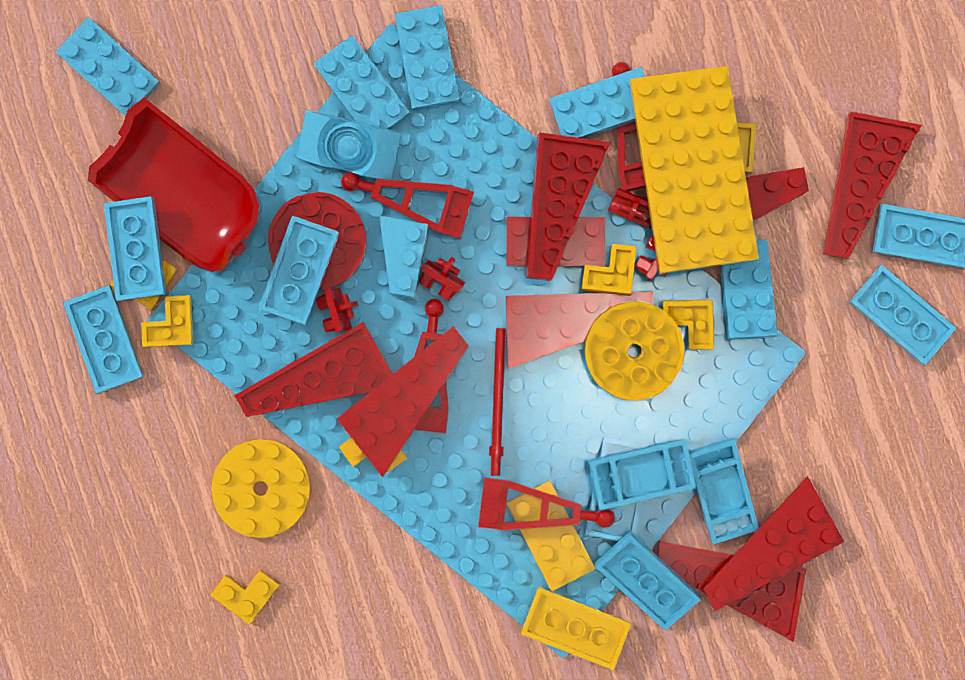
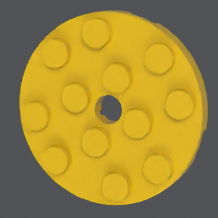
[585,301,684,400]
[212,439,311,538]

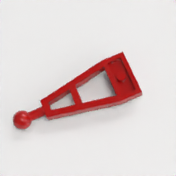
[612,62,646,192]
[341,172,474,240]
[414,299,449,433]
[478,478,615,530]

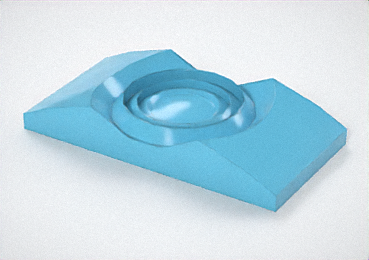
[297,109,402,180]
[689,438,759,545]
[589,439,696,510]

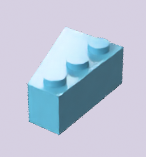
[379,215,429,300]

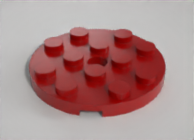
[268,192,367,290]

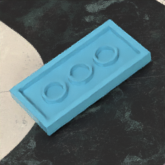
[394,5,460,110]
[55,17,161,116]
[313,35,410,129]
[549,67,645,139]
[104,196,167,301]
[872,204,965,269]
[258,216,340,326]
[720,240,778,340]
[848,265,957,366]
[63,285,144,394]
[585,437,648,541]
[595,531,701,631]

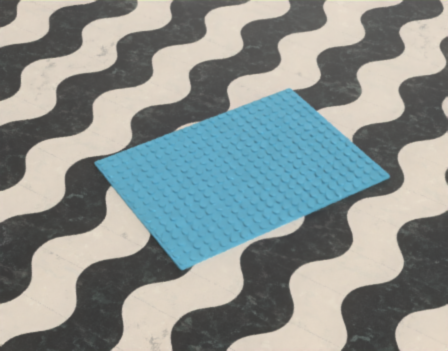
[148,24,805,657]

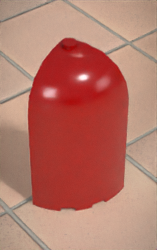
[88,97,260,272]

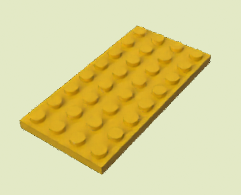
[629,66,759,274]

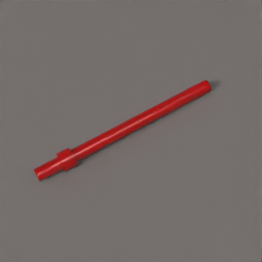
[489,328,506,476]

